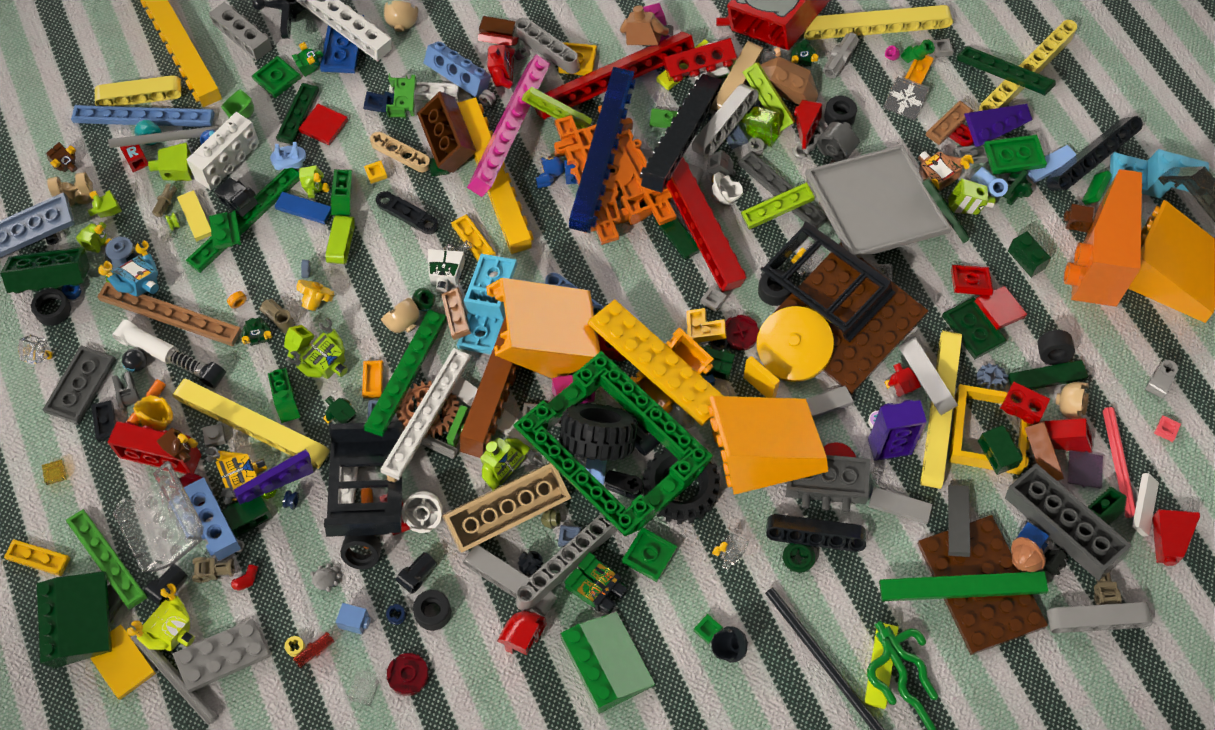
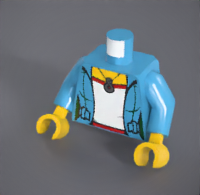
[98,240,159,297]

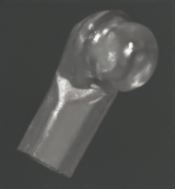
[444,240,472,254]

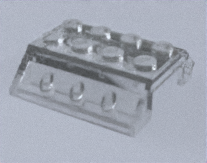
[113,461,204,573]

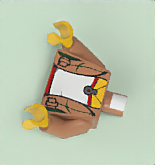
[918,151,974,192]

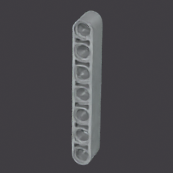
[515,514,618,611]

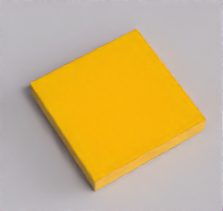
[558,42,597,76]
[743,356,780,398]

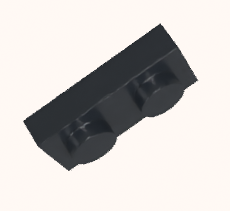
[91,400,116,442]

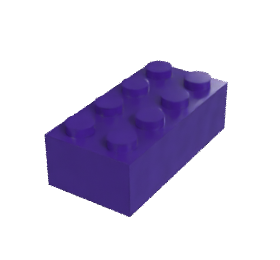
[868,400,927,461]

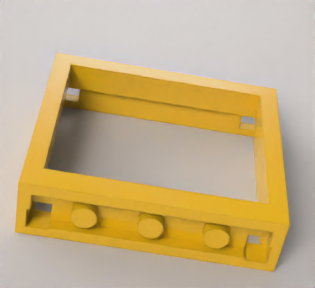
[949,384,1032,475]

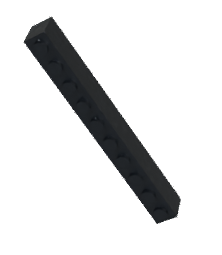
[640,74,722,193]

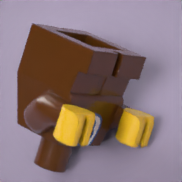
[46,142,77,172]
[157,428,198,463]

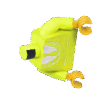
[127,583,195,651]

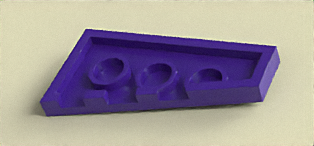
[964,104,1033,147]
[234,449,314,504]

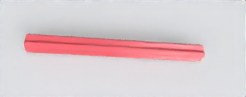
[1103,407,1136,518]

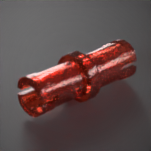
[292,631,335,669]

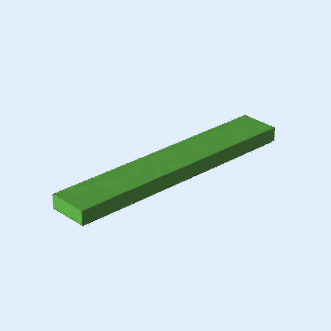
[66,509,147,610]

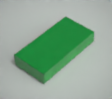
[1082,171,1112,205]

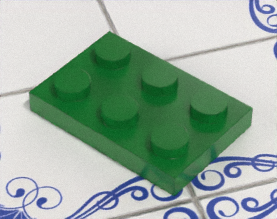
[984,135,1047,175]

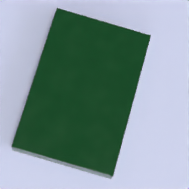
[942,297,1007,360]

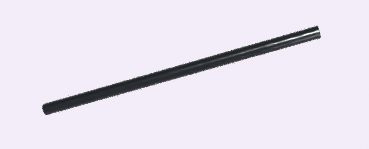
[765,587,885,730]

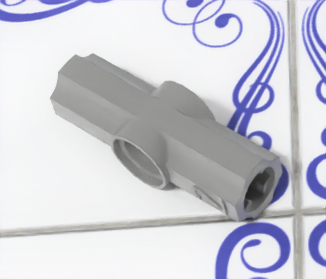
[823,32,860,79]

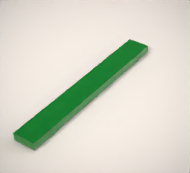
[186,168,300,273]
[879,571,1049,602]

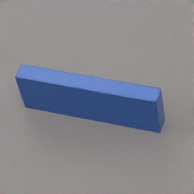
[275,192,331,224]

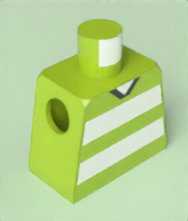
[948,179,995,215]

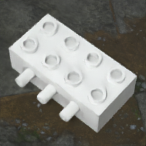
[186,112,259,190]

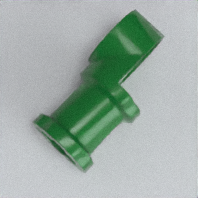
[901,39,935,63]

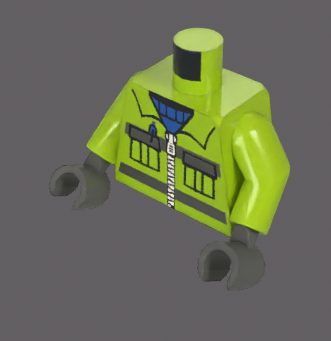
[286,318,348,379]
[480,438,542,490]

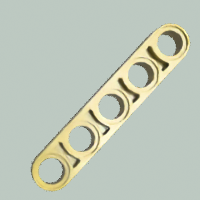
[95,76,181,107]

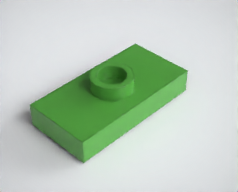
[649,108,677,128]
[446,405,469,448]

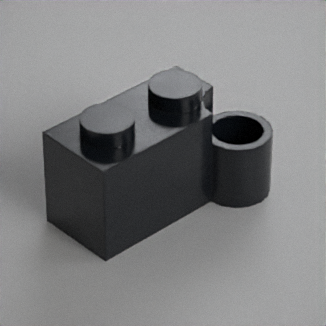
[214,177,258,217]

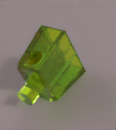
[740,106,780,147]

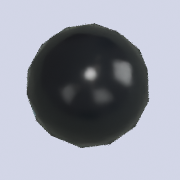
[122,348,147,372]

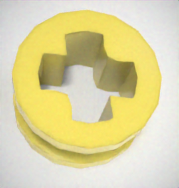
[285,636,305,657]

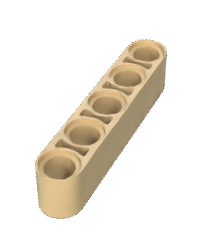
[711,41,764,111]

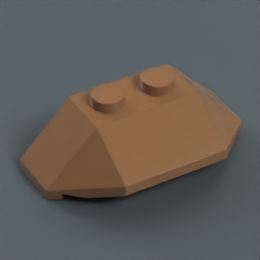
[761,57,819,105]

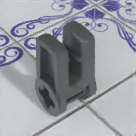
[112,371,140,410]

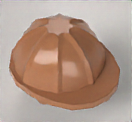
[1011,537,1046,572]

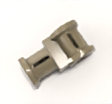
[192,557,235,583]
[1094,571,1121,605]

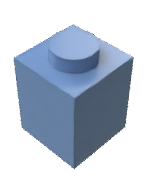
[336,603,371,634]

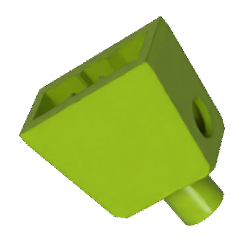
[148,143,192,181]

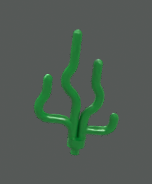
[867,621,938,730]

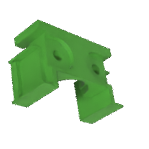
[386,73,417,118]

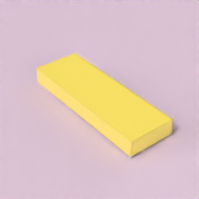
[177,190,212,242]

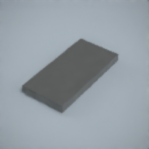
[42,345,116,425]

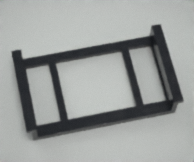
[760,221,896,342]

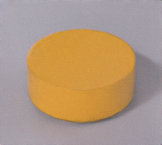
[227,291,247,309]

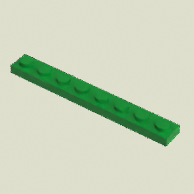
[364,310,446,437]

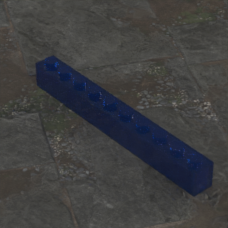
[569,67,636,233]

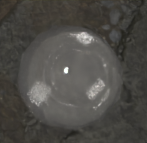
[672,405,696,430]

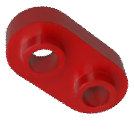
[949,124,974,147]

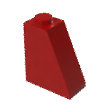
[1039,418,1092,453]
[1152,510,1200,566]

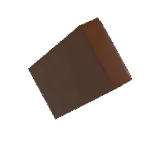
[479,16,516,36]

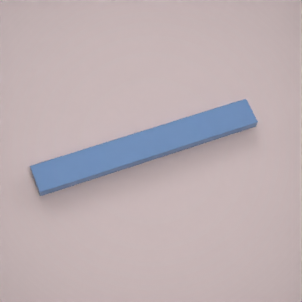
[71,105,215,127]

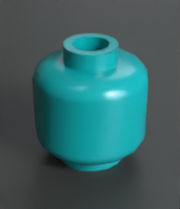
[134,120,162,146]

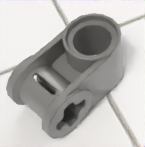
[1145,360,1178,399]

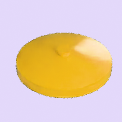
[757,306,834,382]

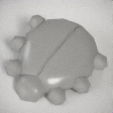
[310,563,342,592]

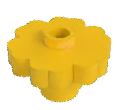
[296,279,335,311]

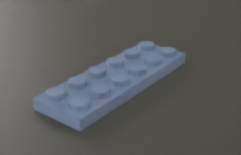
[0,192,75,258]

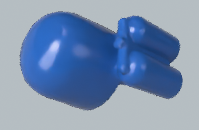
[536,156,564,188]

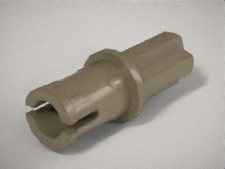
[152,183,177,217]

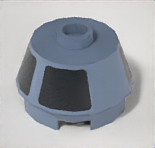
[105,237,142,270]

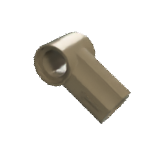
[260,299,295,333]

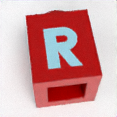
[120,145,148,172]

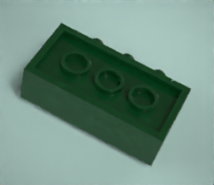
[0,247,90,294]

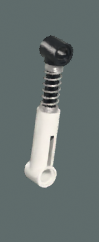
[112,319,226,389]

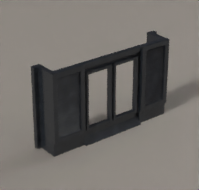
[324,421,402,537]

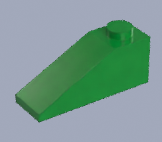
[331,169,352,216]

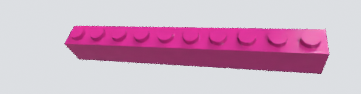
[467,54,551,197]

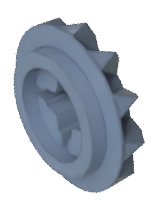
[977,363,1008,391]

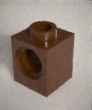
[1063,204,1094,233]

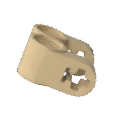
[47,172,93,207]

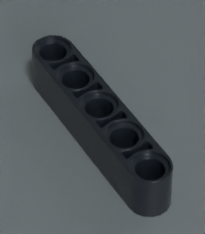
[766,514,866,552]

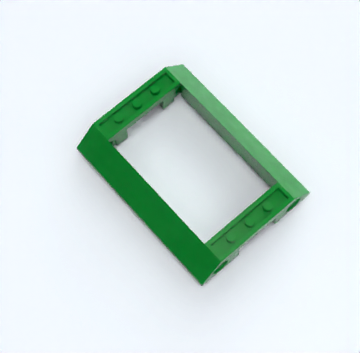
[513,351,713,536]

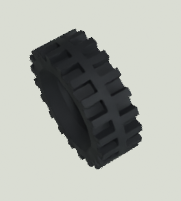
[643,447,720,524]

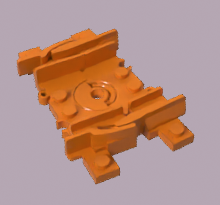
[554,101,676,245]

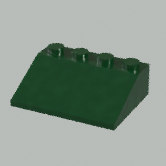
[37,571,112,669]

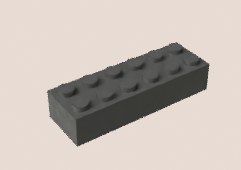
[1005,463,1132,581]

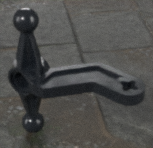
[252,0,307,39]

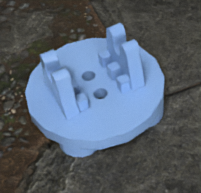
[270,142,306,170]

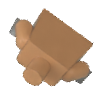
[620,5,674,45]

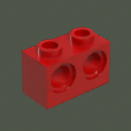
[1000,382,1050,425]

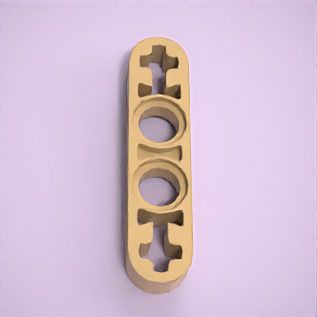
[370,132,430,172]

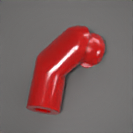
[716,15,730,26]
[231,565,258,591]

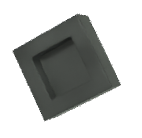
[1042,549,1067,575]

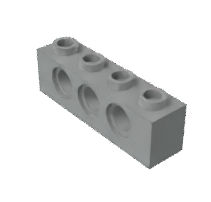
[209,2,272,61]

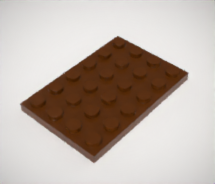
[917,515,1048,655]

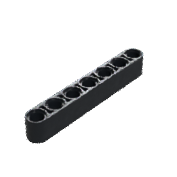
[1047,116,1143,191]

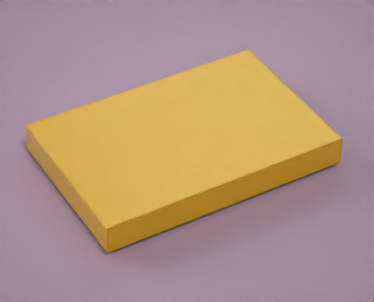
[90,624,156,700]

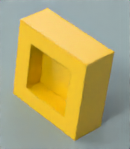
[364,161,387,184]

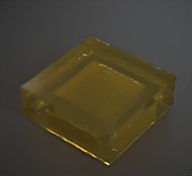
[42,459,67,485]

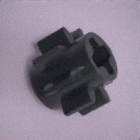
[518,551,544,576]

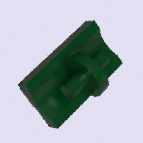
[1002,170,1033,205]

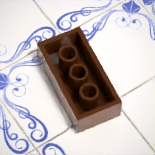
[417,91,476,173]

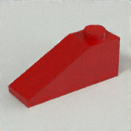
[794,100,822,150]

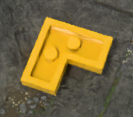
[686,308,727,343]

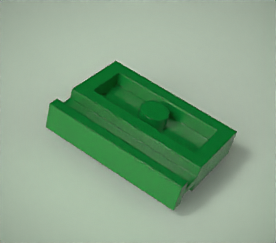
[209,211,242,250]

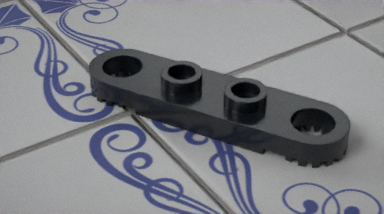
[376,191,439,234]

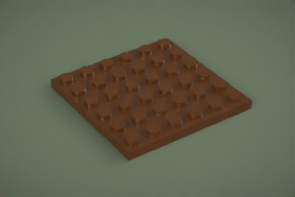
[774,242,928,395]

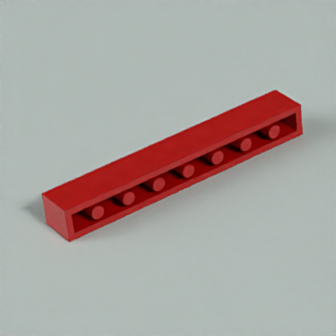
[666,157,747,292]

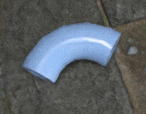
[970,166,1008,197]

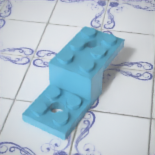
[1110,149,1209,198]
[457,254,518,355]

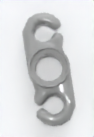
[793,126,824,159]

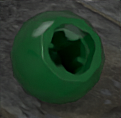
[412,287,435,311]

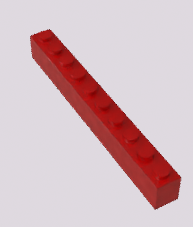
[534,31,695,119]

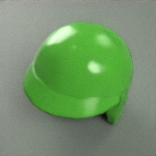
[221,89,254,119]

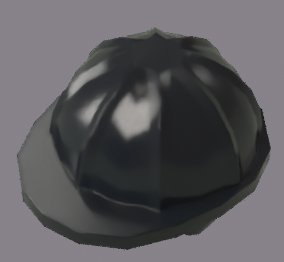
[711,626,748,663]

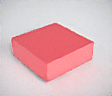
[1154,415,1181,442]

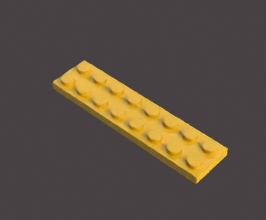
[588,299,723,426]

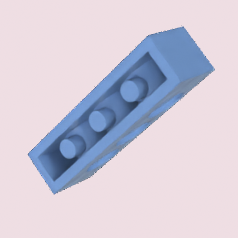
[423,41,491,97]
[182,477,241,561]

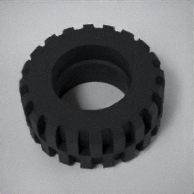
[559,403,638,461]

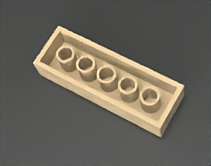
[442,462,571,553]

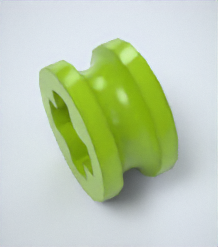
[165,212,181,231]

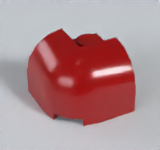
[497,611,547,655]

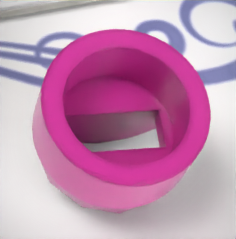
[885,45,900,61]

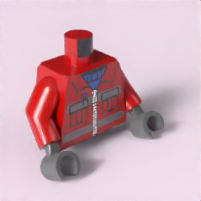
[487,44,526,92]

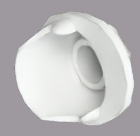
[711,172,743,204]

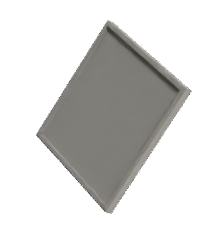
[805,145,952,258]

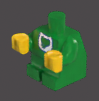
[292,42,324,77]

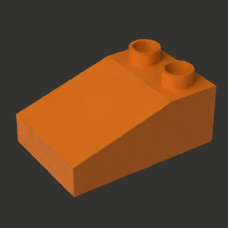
[1064,169,1142,307]

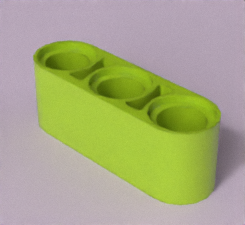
[325,215,355,264]

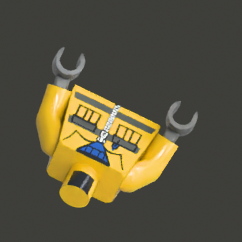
[205,446,268,504]

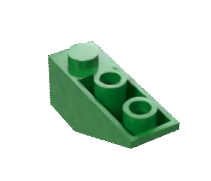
[267,368,300,423]

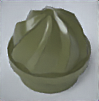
[541,509,561,529]

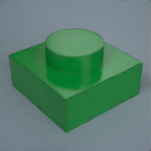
[693,614,723,645]

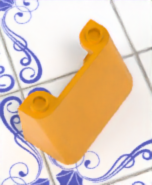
[631,327,714,414]

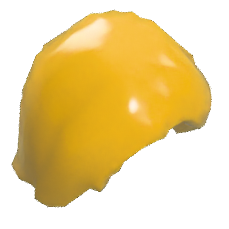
[133,395,173,431]

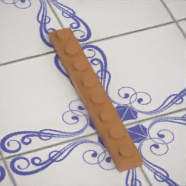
[97,282,242,346]

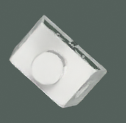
[428,249,465,293]

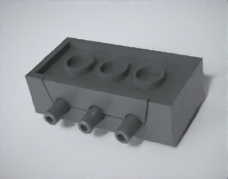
[785,455,870,512]

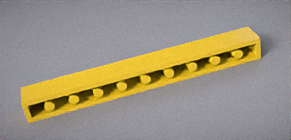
[140,0,222,107]
[457,97,534,254]

